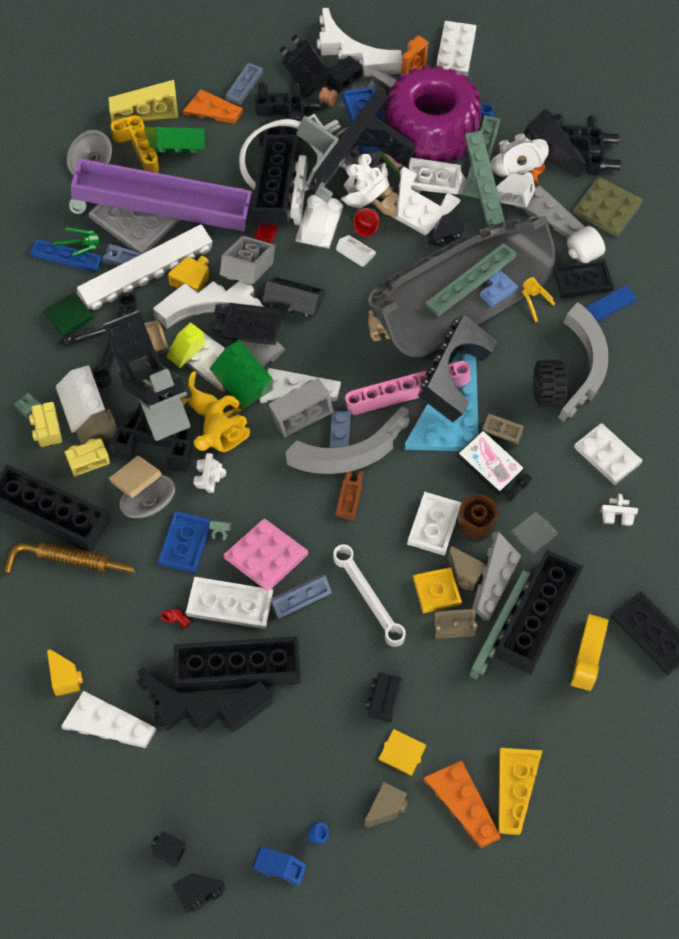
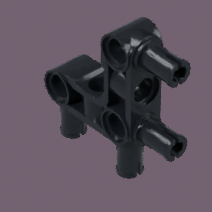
[255,82,321,141]
[555,114,621,176]

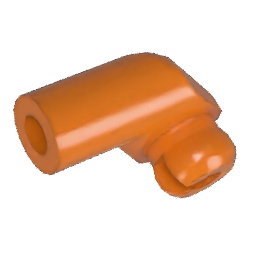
[528,163,545,185]

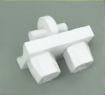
[193,453,227,493]
[599,493,638,526]

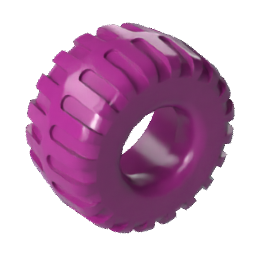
[385,65,481,163]

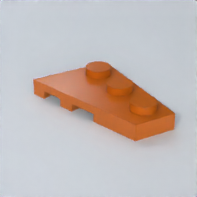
[183,89,243,124]

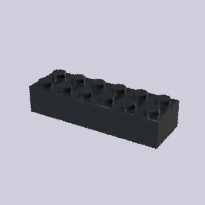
[251,135,300,225]
[0,464,110,552]
[495,550,583,675]
[174,636,301,692]

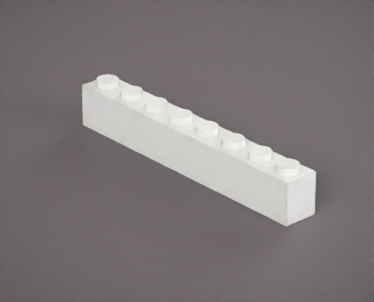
[77,224,212,311]

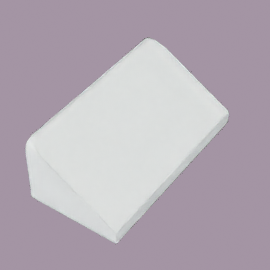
[336,235,376,267]

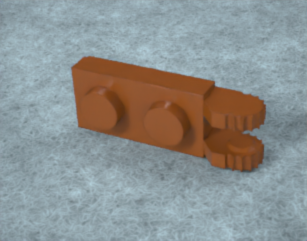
[336,471,364,520]

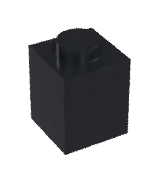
[151,831,187,868]

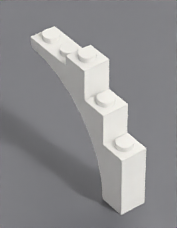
[317,8,402,77]
[153,281,264,329]

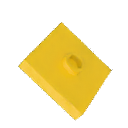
[413,567,462,614]

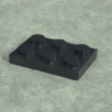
[553,259,614,298]

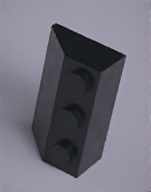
[262,276,326,317]

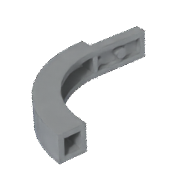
[558,302,608,422]
[285,407,409,474]

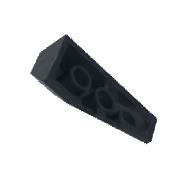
[524,109,586,177]

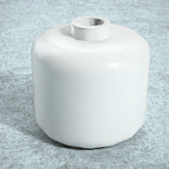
[567,226,605,263]

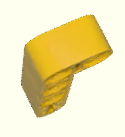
[111,115,159,173]
[570,614,609,692]

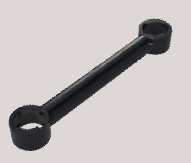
[92,292,137,388]

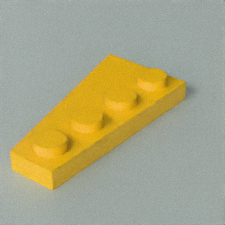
[498,748,542,835]

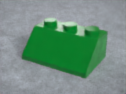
[144,127,205,153]
[209,340,273,409]

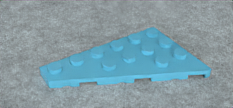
[405,352,479,451]

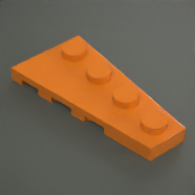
[423,761,501,848]

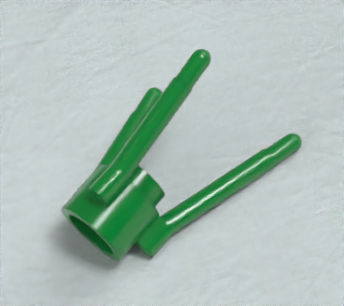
[53,227,99,256]

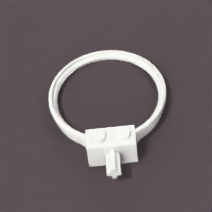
[239,114,341,192]

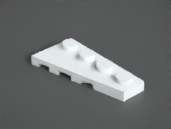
[290,155,308,225]
[260,368,341,403]
[61,691,156,748]

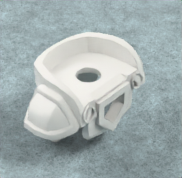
[490,133,549,178]
[341,154,390,208]

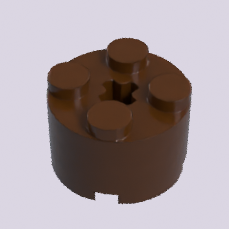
[457,494,498,541]

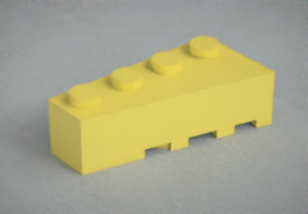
[109,80,178,122]

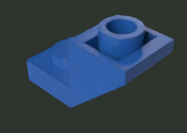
[252,847,307,886]

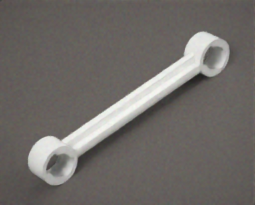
[333,544,405,647]

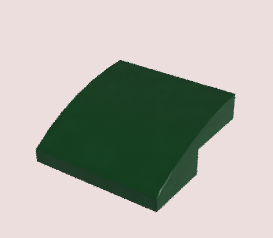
[42,293,94,336]

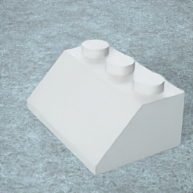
[55,365,105,433]

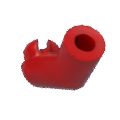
[160,609,191,629]

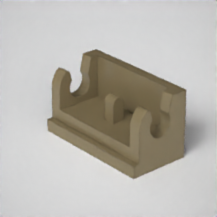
[482,414,524,446]
[433,609,477,639]

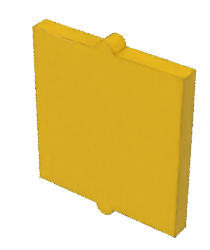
[378,729,426,776]

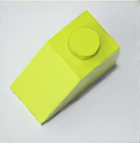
[166,322,205,368]

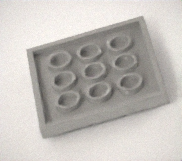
[89,204,180,254]

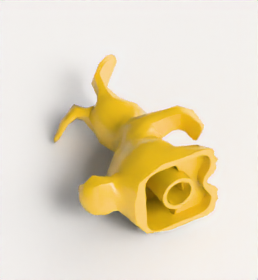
[181,371,250,453]

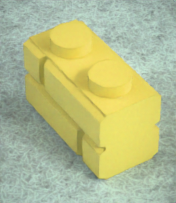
[29,402,62,447]
[64,438,110,477]

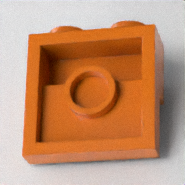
[401,35,428,75]

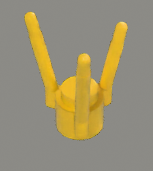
[522,277,555,322]

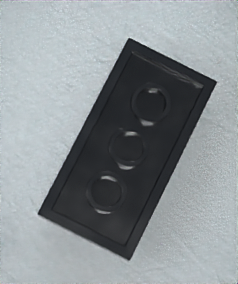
[611,591,679,676]

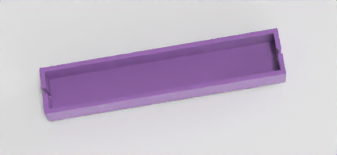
[71,158,252,232]

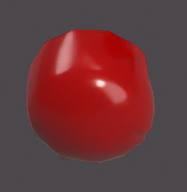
[353,208,379,237]

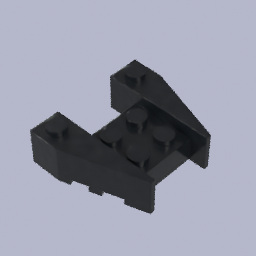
[111,402,192,473]

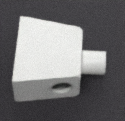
[496,172,535,207]

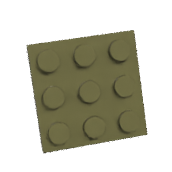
[573,177,644,237]

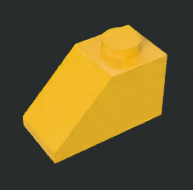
[47,650,83,696]

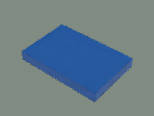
[157,511,212,574]

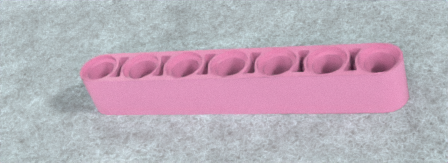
[345,361,471,415]

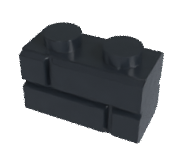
[326,56,363,93]
[365,672,403,723]

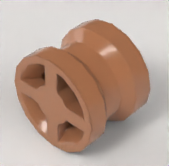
[319,87,337,107]

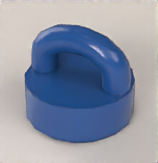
[307,821,329,844]

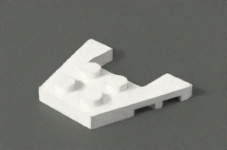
[396,167,461,236]

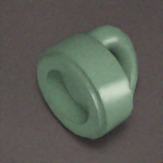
[69,199,87,214]

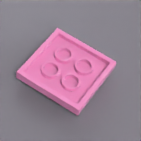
[224,518,308,592]

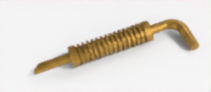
[3,541,136,574]

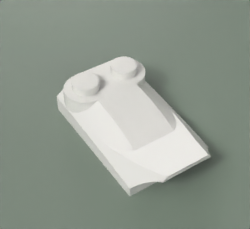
[408,157,467,195]
[296,195,343,249]

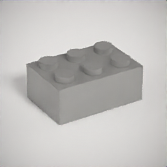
[220,236,275,284]
[269,378,334,438]

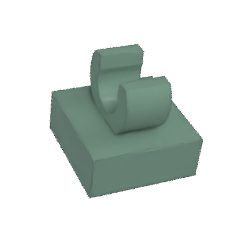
[14,393,40,419]
[209,520,232,540]

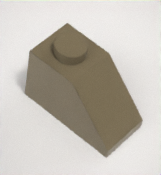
[76,409,117,445]
[448,546,486,591]
[364,782,409,828]

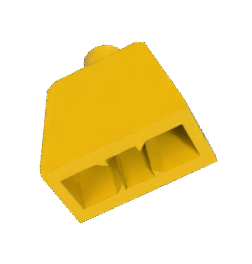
[168,256,210,293]

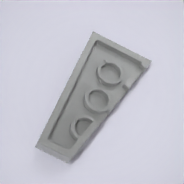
[514,185,585,238]
[472,532,521,620]

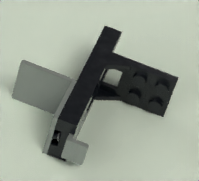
[296,89,417,203]
[103,311,191,441]

